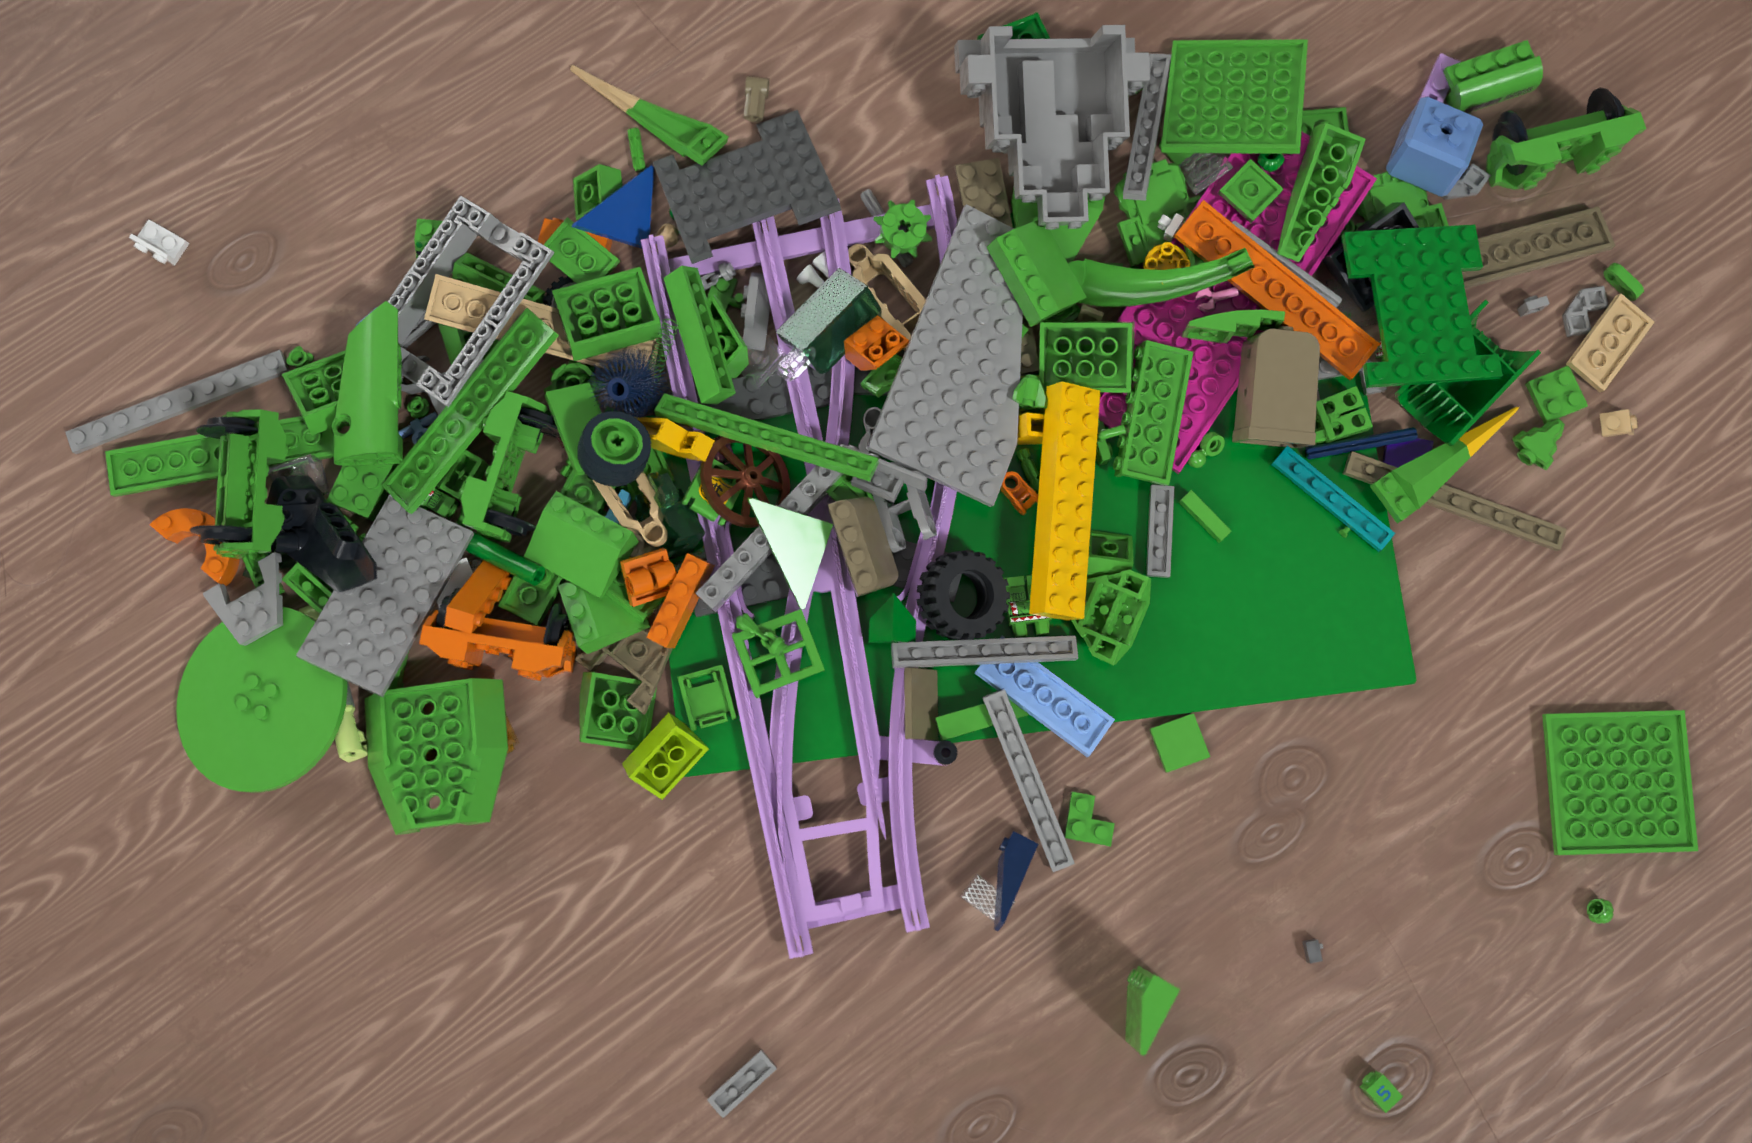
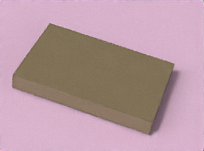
[904,667,938,741]

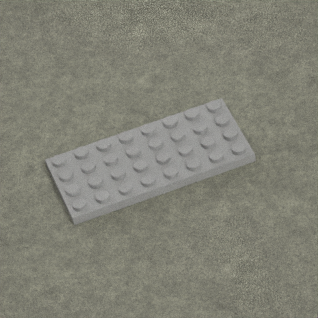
[296,495,474,697]

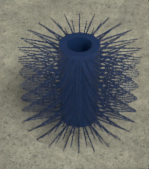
[588,348,671,418]

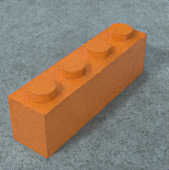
[646,553,715,648]
[445,560,511,634]

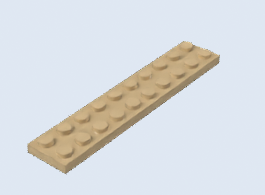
[424,274,661,376]

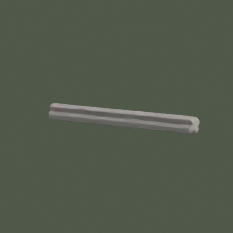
[1231,221,1342,308]

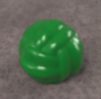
[1257,154,1285,172]

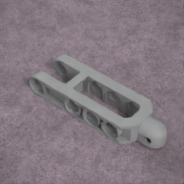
[858,407,937,553]

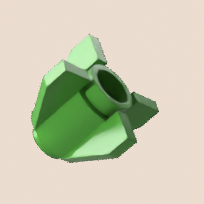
[1012,375,1048,414]

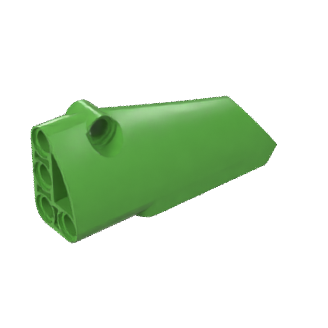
[332,301,403,466]

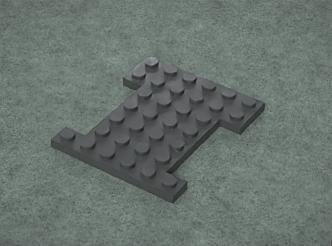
[653,110,841,264]

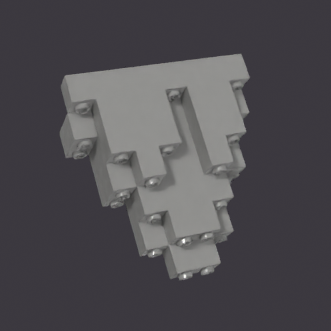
[954,25,1150,230]

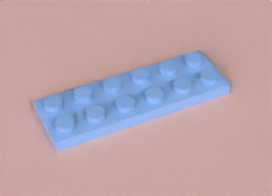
[974,636,1115,758]

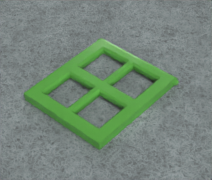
[732,609,825,698]

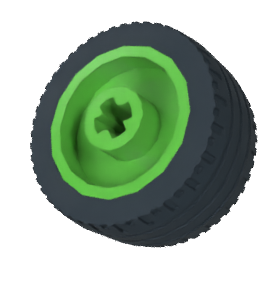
[577,411,651,487]

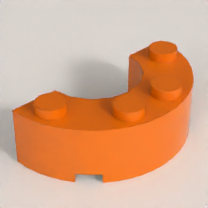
[149,508,240,586]

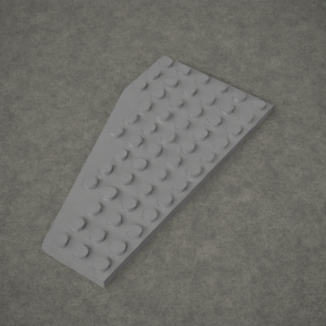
[866,204,1023,507]

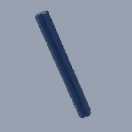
[1305,427,1418,459]

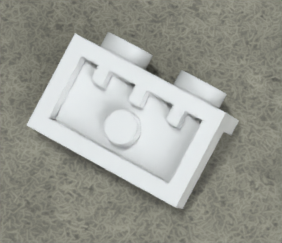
[129,219,189,266]

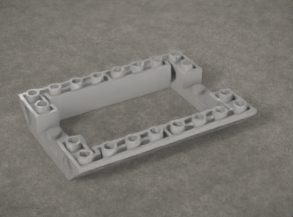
[387,196,555,407]

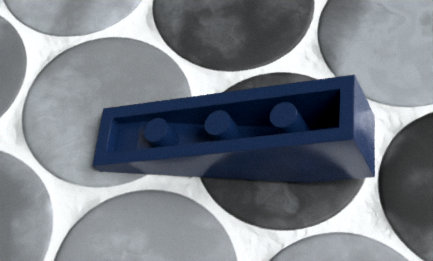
[994,831,1038,931]

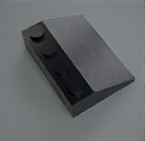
[1323,202,1419,312]

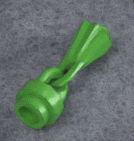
[736,613,787,656]

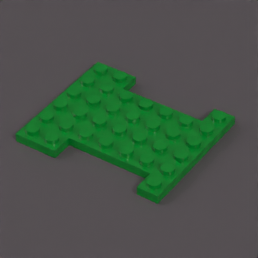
[1341,225,1503,388]

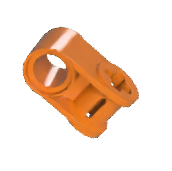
[1000,471,1038,516]

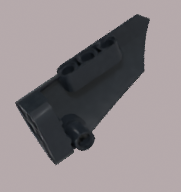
[266,476,377,593]

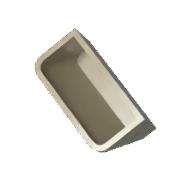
[828,496,898,597]

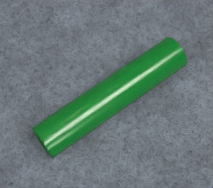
[465,528,545,586]

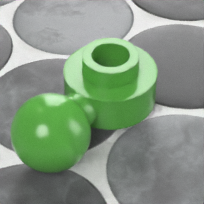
[1188,432,1225,468]

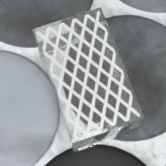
[960,874,1016,921]

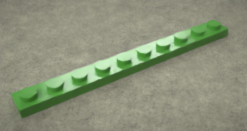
[654,393,879,482]

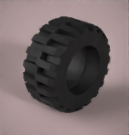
[917,550,1010,640]

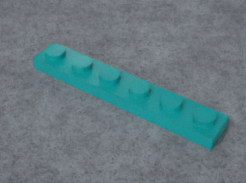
[1271,446,1395,552]

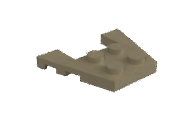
[575,628,673,715]

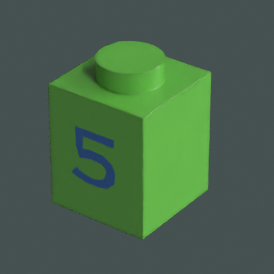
[1359,1071,1403,1113]

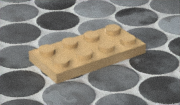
[1566,294,1654,392]

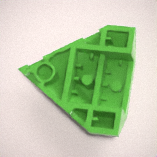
[1071,570,1151,665]

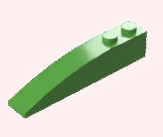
[1277,123,1366,262]

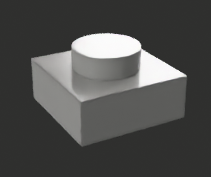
[1517,295,1550,317]

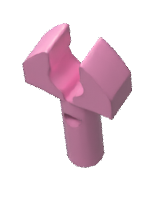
[1195,287,1239,312]

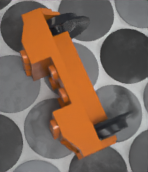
[419,588,576,681]

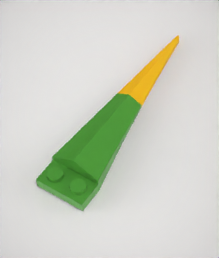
[1370,407,1519,523]

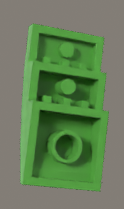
[1182,310,1285,344]

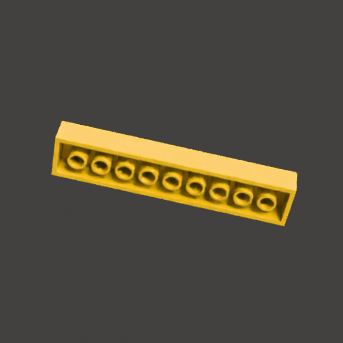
[1029,381,1100,620]

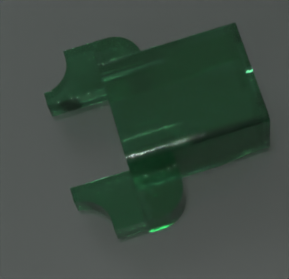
[635,471,705,560]

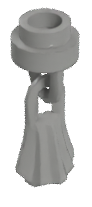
[701,262,736,290]

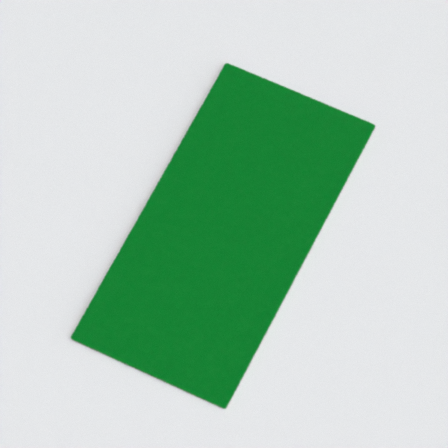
[645,373,1417,777]

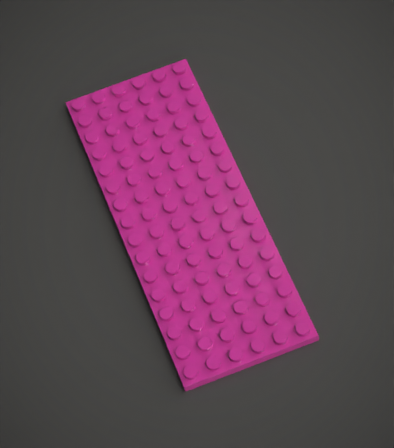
[1099,131,1377,474]

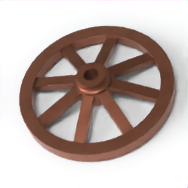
[700,437,790,528]

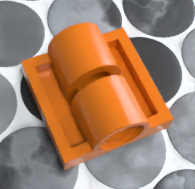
[620,548,677,607]

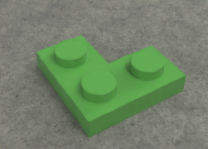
[1064,792,1115,846]

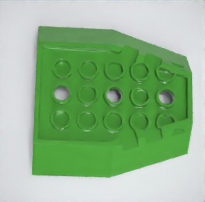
[365,678,508,835]

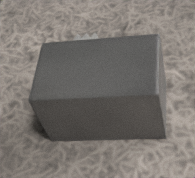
[1302,939,1324,964]

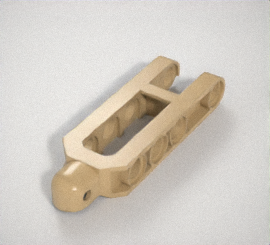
[848,244,926,351]
[593,471,668,547]

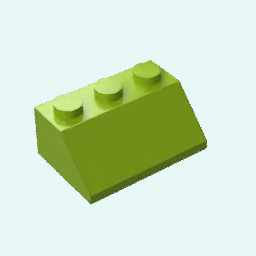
[622,712,709,800]

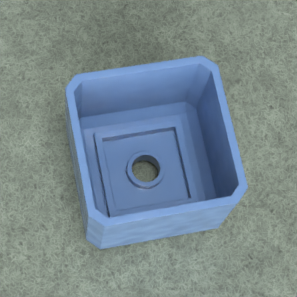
[1386,96,1483,197]

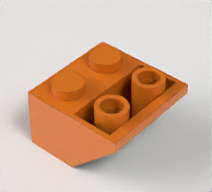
[844,315,909,371]

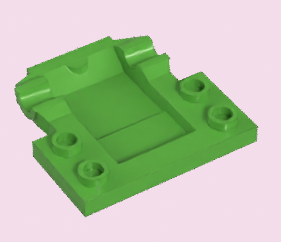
[1114,159,1201,266]
[1355,171,1449,230]

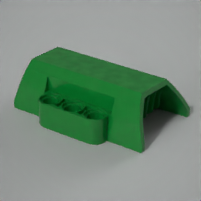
[1395,300,1541,446]

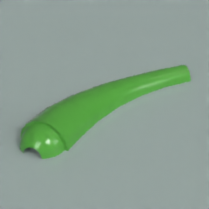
[1068,248,1255,307]

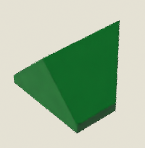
[869,594,916,643]

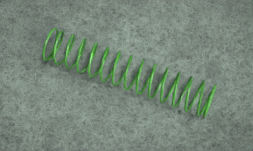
[643,319,679,399]

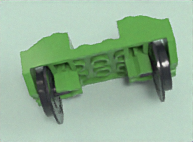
[460,391,561,543]

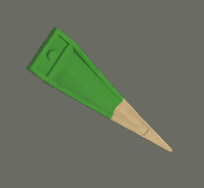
[571,65,728,166]

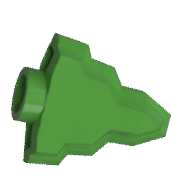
[1512,419,1565,470]

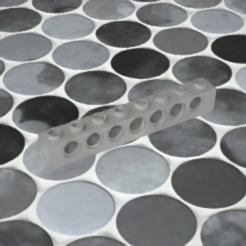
[696,466,842,612]

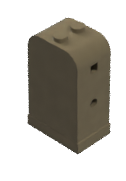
[1232,326,1320,448]

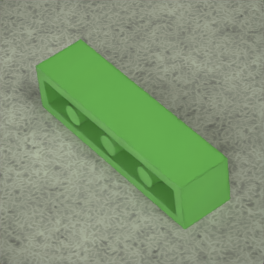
[1179,490,1231,543]

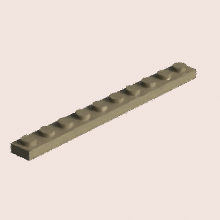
[1343,451,1567,551]

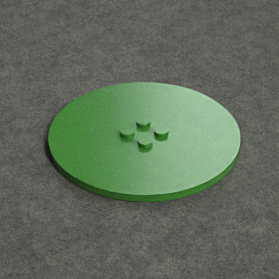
[176,607,347,793]

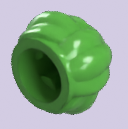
[1587,899,1614,924]

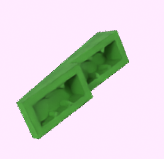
[935,700,1029,741]

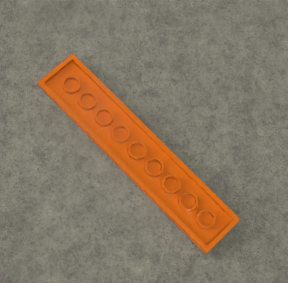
[1173,200,1380,380]

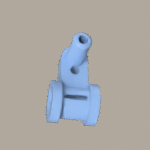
[398,412,438,444]

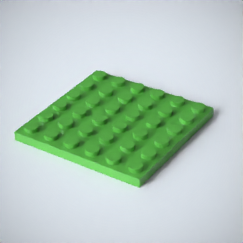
[1161,39,1308,154]
[1542,710,1698,855]

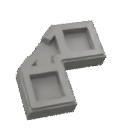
[1442,163,1491,200]
[1562,286,1608,337]

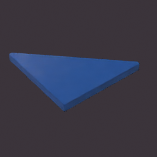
[572,166,654,249]

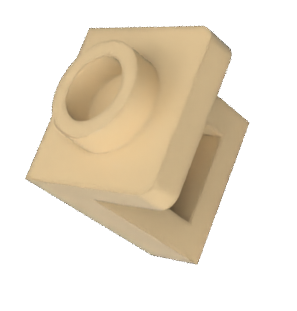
[1600,409,1638,437]

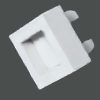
[1158,213,1184,242]

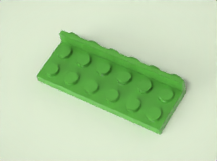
[1113,340,1193,486]

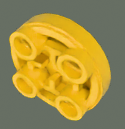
[1143,242,1191,284]

